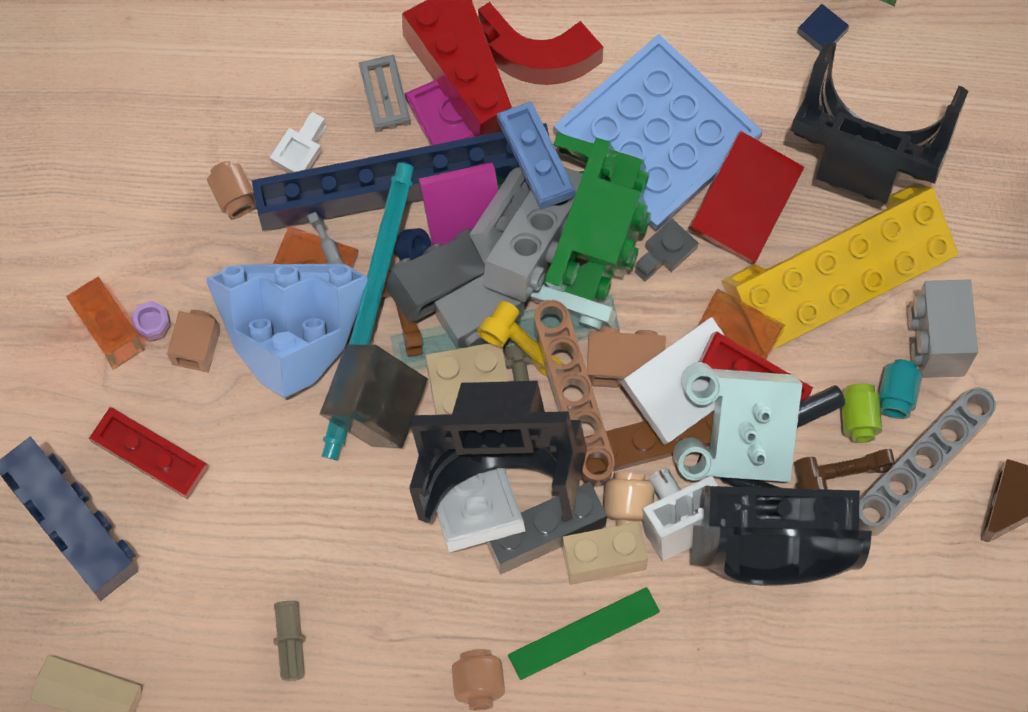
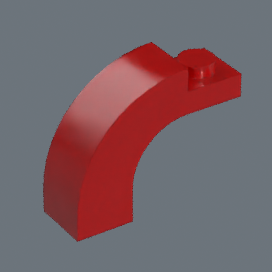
[478,1,604,85]

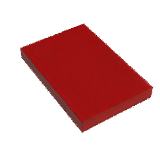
[688,131,805,264]

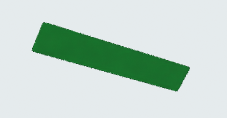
[508,587,660,680]

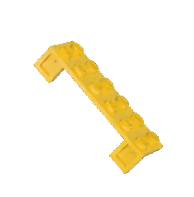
[721,183,958,353]

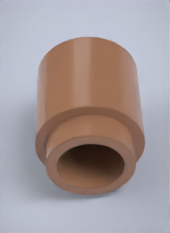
[207,161,256,219]

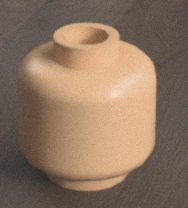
[603,473,654,526]

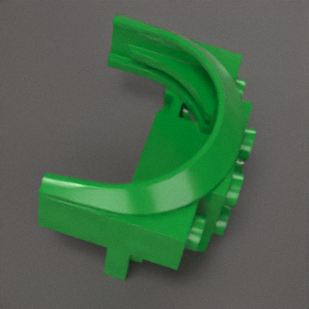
[543,132,651,303]

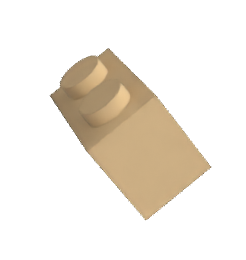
[562,522,648,585]

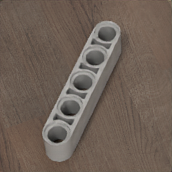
[859,387,996,536]

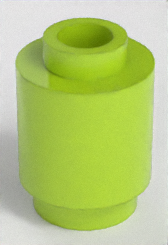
[842,383,882,443]

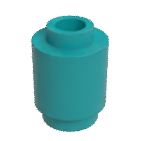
[879,359,923,419]

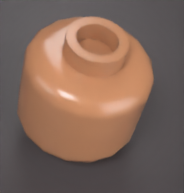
[452,650,505,711]

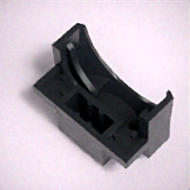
[791,42,969,204]
[409,380,587,523]

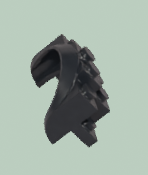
[692,486,872,586]

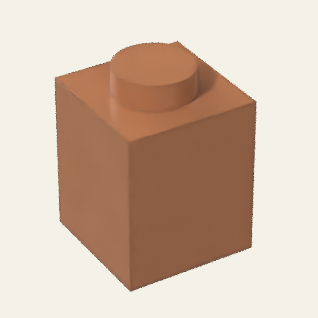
[167,310,220,373]

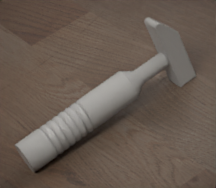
[307,212,344,264]

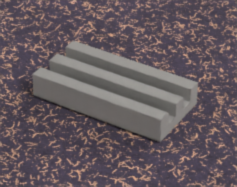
[359,55,411,133]

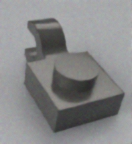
[634,218,699,282]

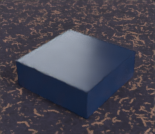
[797,4,849,51]

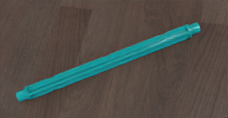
[321,163,414,461]

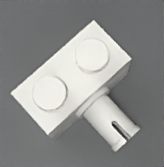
[643,468,718,561]

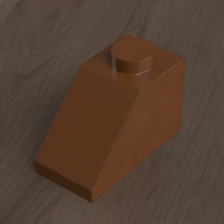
[981,459,1028,542]

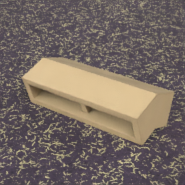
[31,655,141,712]

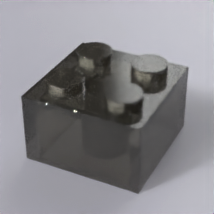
[319,344,428,448]

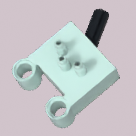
[673,362,846,482]

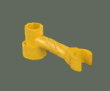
[477,300,564,376]

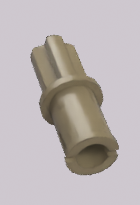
[273,601,305,681]

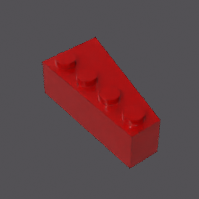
[402,0,512,137]

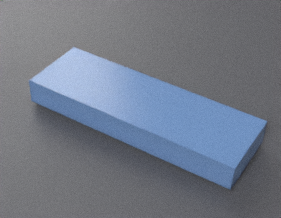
[497,101,576,210]

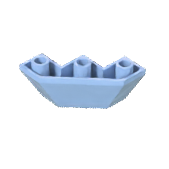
[207,264,368,398]

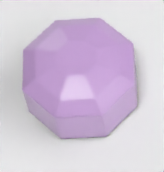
[131,301,170,341]

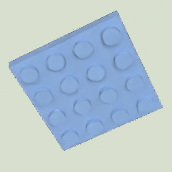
[553,34,762,231]

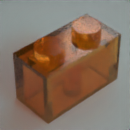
[66,276,145,370]

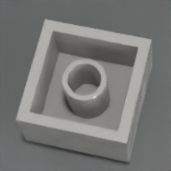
[908,279,978,378]

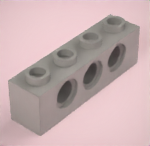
[483,167,583,302]

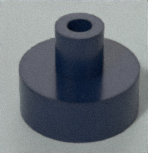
[393,228,432,261]

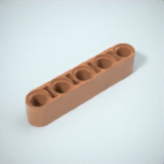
[533,299,615,487]

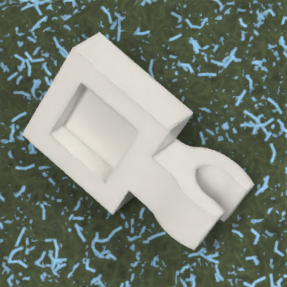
[270,112,327,173]

